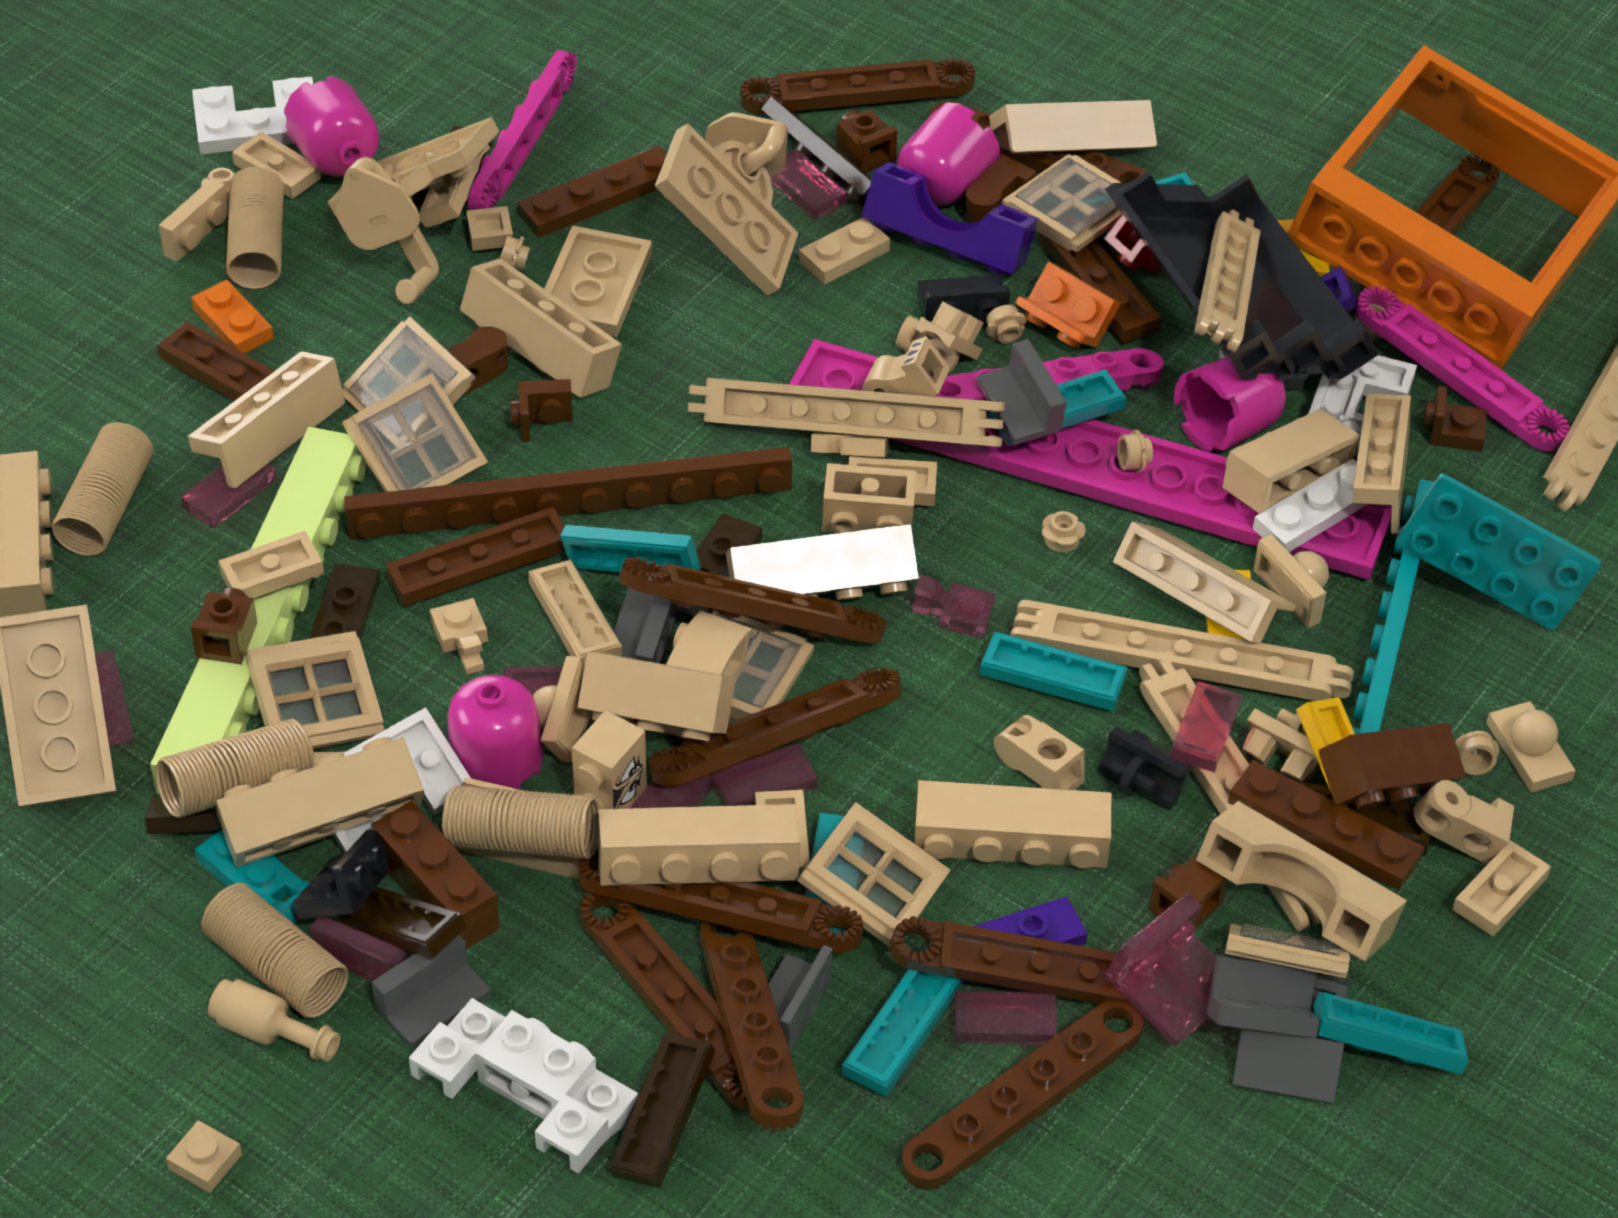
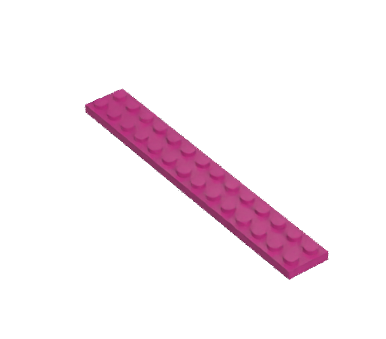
[789,339,1392,580]

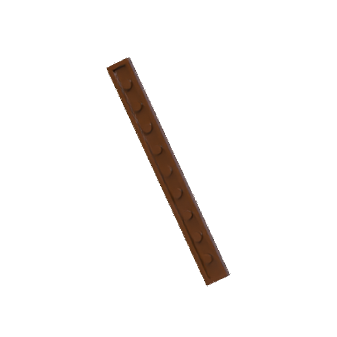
[344,447,792,540]

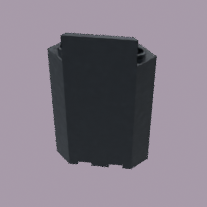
[1105,171,1379,379]

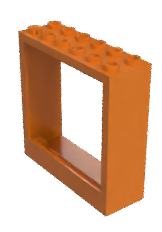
[1287,45,1618,370]

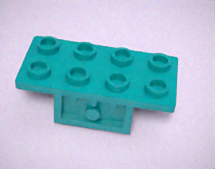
[1396,474,1601,630]

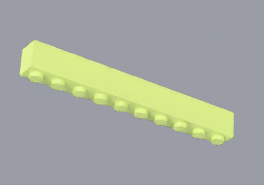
[150,427,367,794]

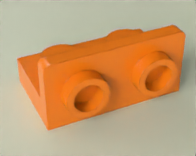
[1015,261,1121,349]

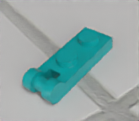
[195,830,309,925]

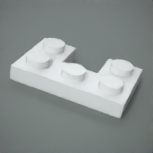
[192,77,313,155]
[1309,355,1417,458]
[333,707,471,854]

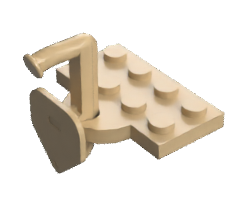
[655,112,798,296]
[328,117,499,304]

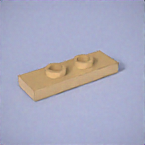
[419,155,483,228]
[528,560,622,662]

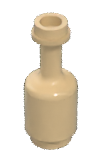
[208,979,341,1062]

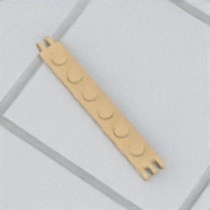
[1194,209,1261,352]
[1543,344,1618,512]
[688,378,1005,447]
[1010,600,1354,701]
[1139,661,1322,931]

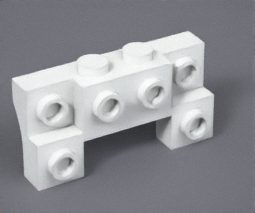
[409,998,638,1174]

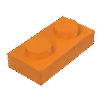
[191,280,274,353]

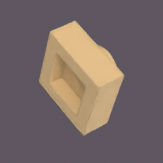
[466,206,513,251]
[166,1120,242,1193]

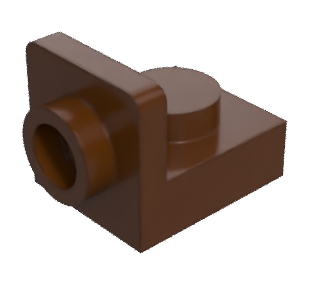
[510,379,573,442]
[1423,386,1486,452]

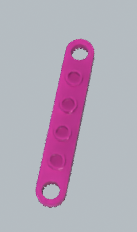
[468,50,577,210]
[1355,286,1570,452]
[934,348,1164,411]

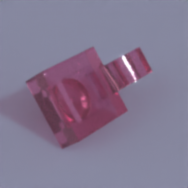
[911,575,996,639]

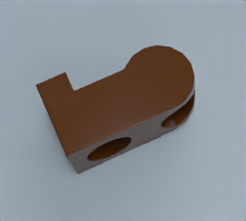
[964,154,1036,223]
[427,326,509,398]

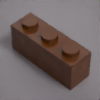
[1318,723,1466,809]
[371,800,500,949]

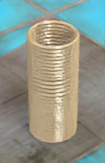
[226,167,284,289]
[51,422,154,556]
[156,718,315,818]
[442,785,600,860]
[201,883,348,1018]

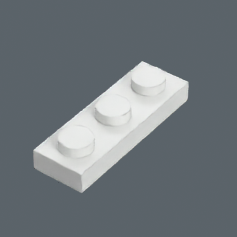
[1253,458,1368,552]

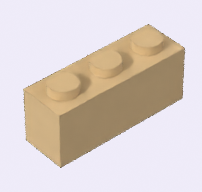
[1222,409,1360,514]
[578,651,736,741]

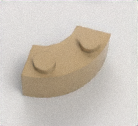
[665,611,752,739]

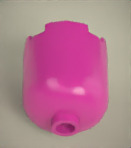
[284,76,380,177]
[897,103,1001,207]
[1174,357,1286,452]
[447,675,544,790]

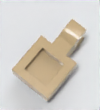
[429,598,488,675]

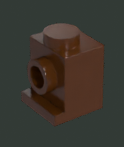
[836,109,897,173]
[191,587,258,665]
[1149,852,1228,938]

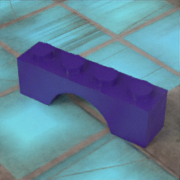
[862,162,1039,275]

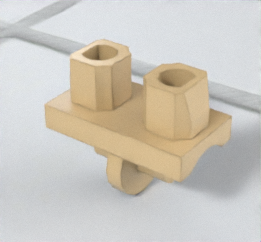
[915,302,983,373]
[1242,708,1324,783]

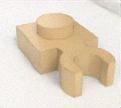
[811,431,890,458]

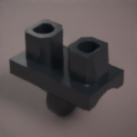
[1098,727,1191,810]

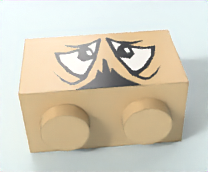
[572,710,647,809]

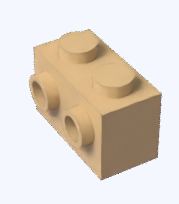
[822,463,917,534]

